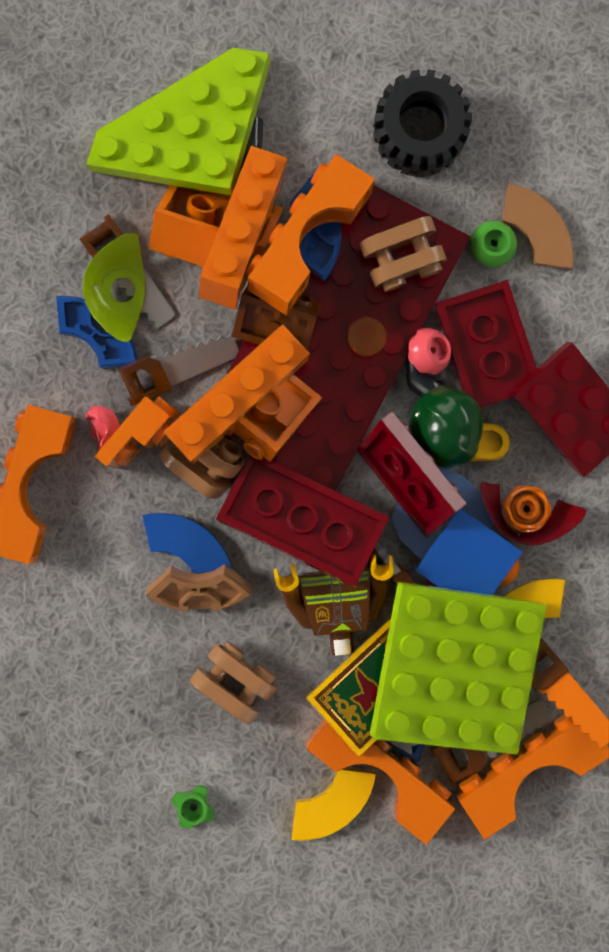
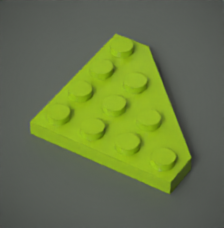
[86,48,271,196]

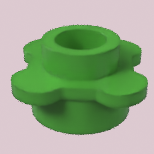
[172,785,215,829]

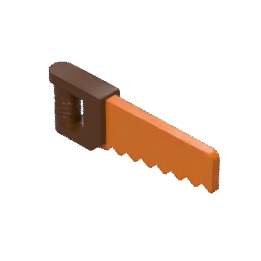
[531,638,609,750]

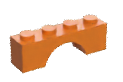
[199,146,287,310]
[246,154,375,316]
[163,324,310,464]
[0,404,77,565]
[455,714,609,840]
[306,719,455,845]

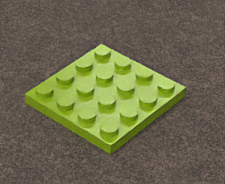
[370,582,547,755]

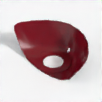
[480,482,586,545]

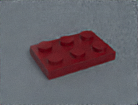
[434,279,537,408]
[511,341,609,477]
[357,412,467,537]

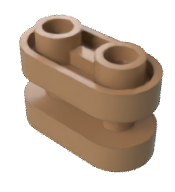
[359,216,447,292]
[160,437,245,499]
[189,641,278,725]

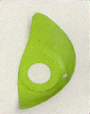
[83,233,145,343]

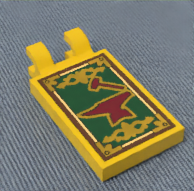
[305,619,391,756]

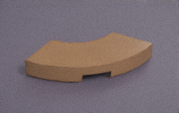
[501,183,573,270]
[145,564,253,612]

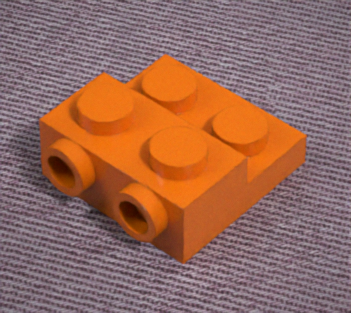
[225,374,322,462]
[94,396,180,468]

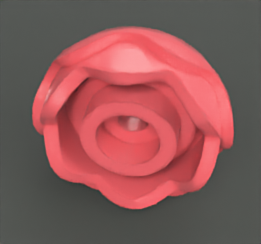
[408,328,451,375]
[85,406,120,450]

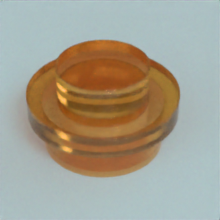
[348,317,386,356]

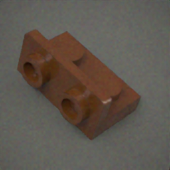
[231,285,321,351]

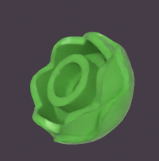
[471,220,517,268]

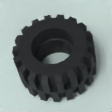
[373,69,472,177]

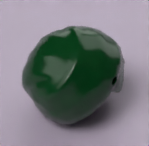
[409,385,483,470]

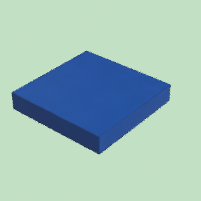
[414,509,522,595]

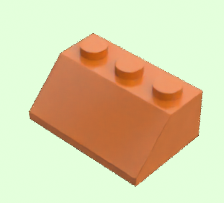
[148,185,284,281]

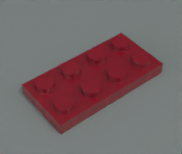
[216,455,389,588]

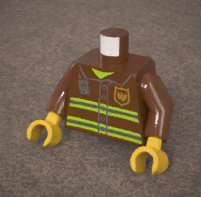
[273,554,394,656]

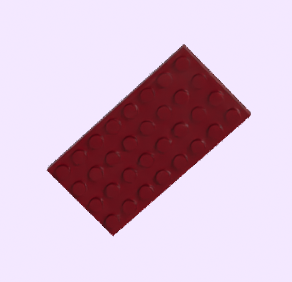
[224,185,471,491]

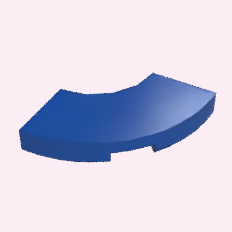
[289,174,342,282]
[56,296,138,369]
[142,513,233,574]

